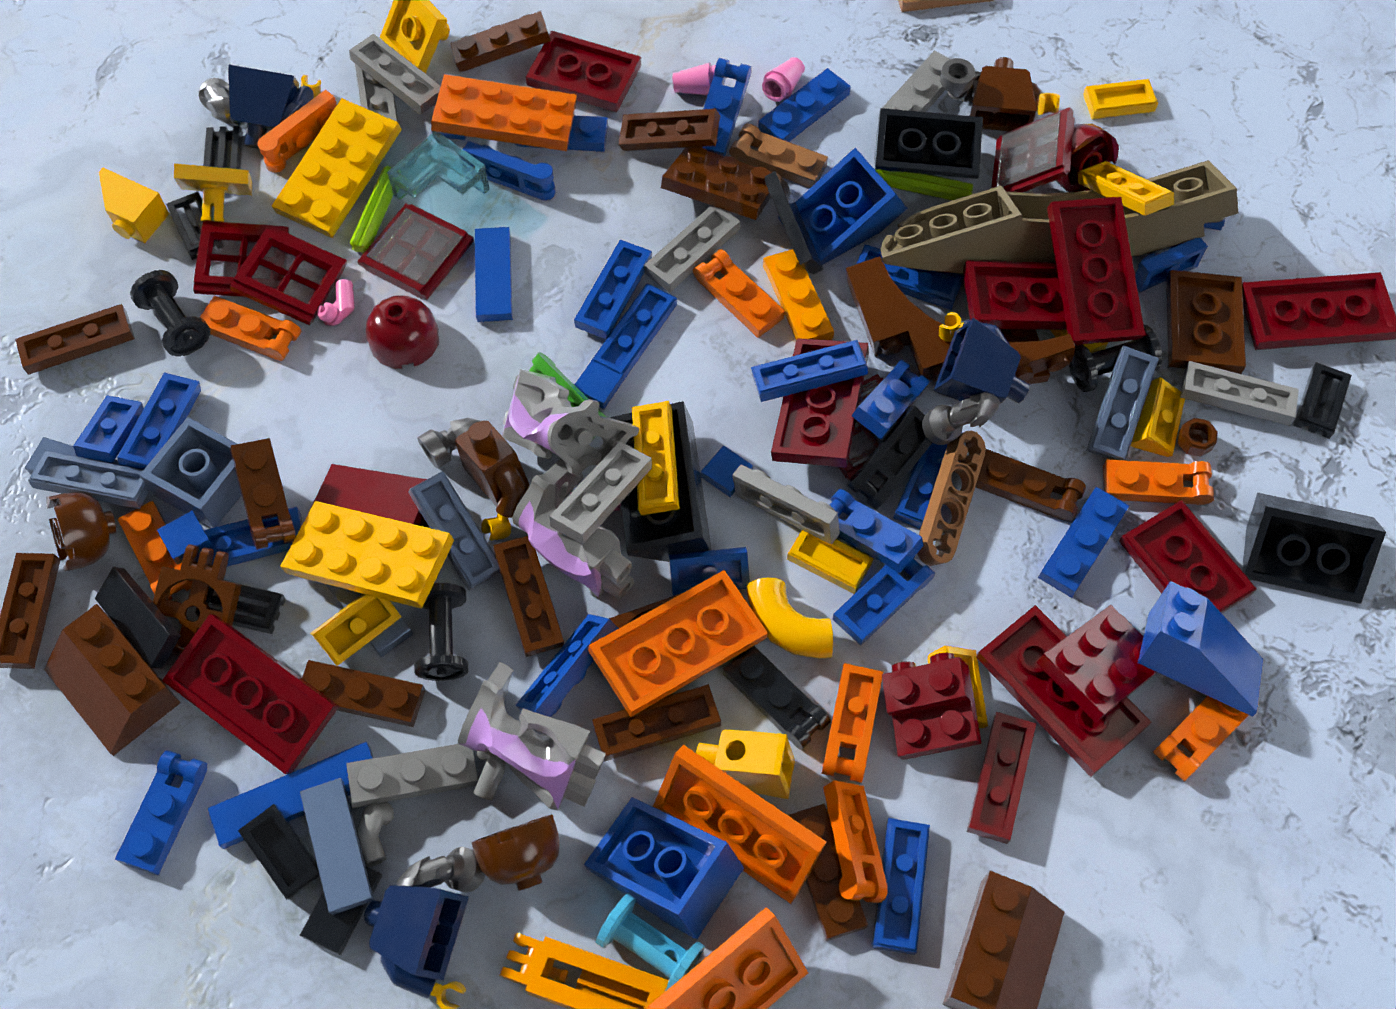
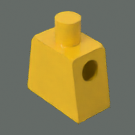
[696,729,795,799]

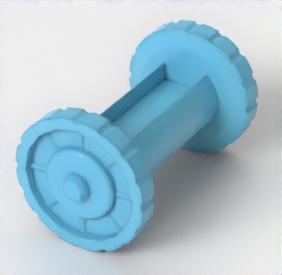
[596,894,705,991]

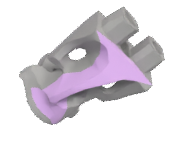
[502,369,640,475]
[513,459,634,600]
[458,662,606,810]

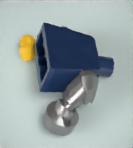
[198,64,321,149]
[922,312,1030,445]
[364,847,485,1009]

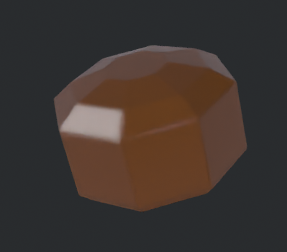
[1178,418,1218,457]

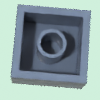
[139,417,242,528]

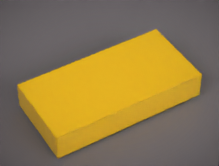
[1083,79,1158,119]
[787,530,874,594]

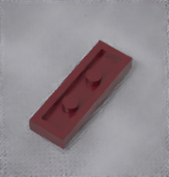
[966,712,1037,844]

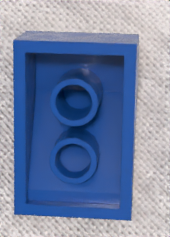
[778,147,908,265]
[1138,581,1263,717]
[584,797,744,939]

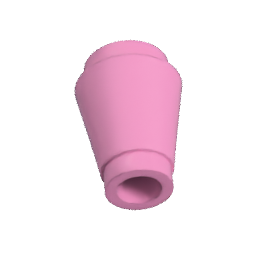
[762,57,805,102]
[673,62,716,96]

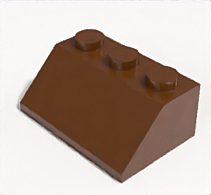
[44,604,181,756]
[943,871,1065,1009]

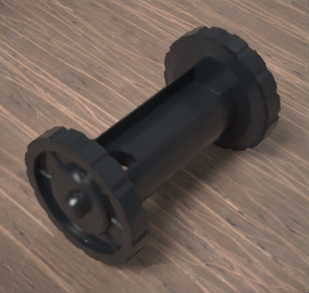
[130,270,210,357]
[1069,324,1162,392]
[414,583,469,681]

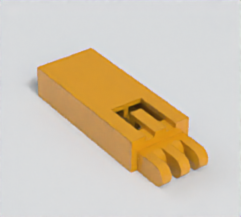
[499,933,669,1009]

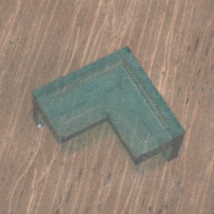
[387,131,490,200]

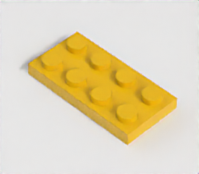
[272,98,402,239]
[280,501,454,609]

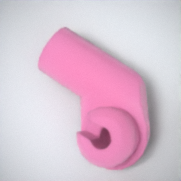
[317,279,355,326]

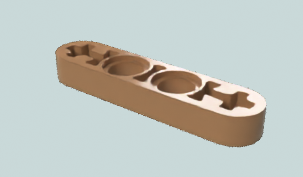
[917,430,986,566]

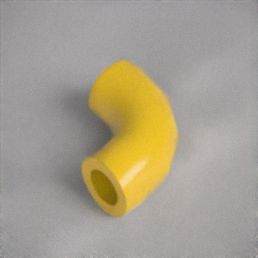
[747,577,833,658]

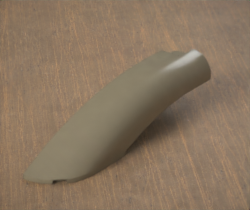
[881,160,1238,273]

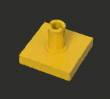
[380,0,450,74]
[174,163,252,222]

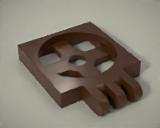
[153,544,242,653]

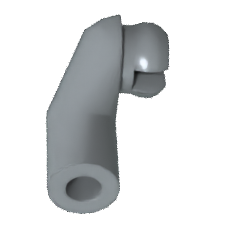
[473,751,505,800]
[356,802,394,867]

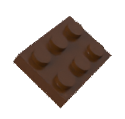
[661,147,781,220]
[1166,270,1246,374]

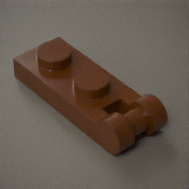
[230,438,296,550]
[976,449,1086,521]

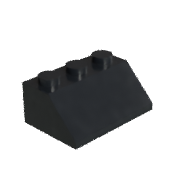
[874,108,983,179]
[1242,492,1386,604]

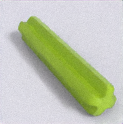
[350,165,401,254]
[876,170,973,200]

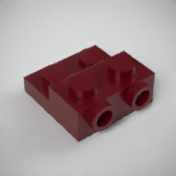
[882,653,982,760]

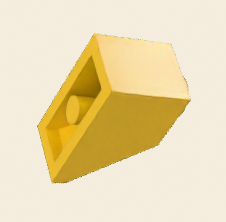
[99,168,169,243]

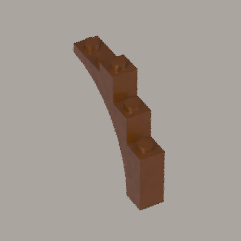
[846,256,1075,404]

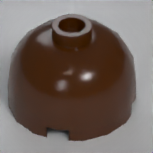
[46,492,116,571]
[471,814,560,891]

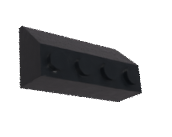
[611,401,712,562]

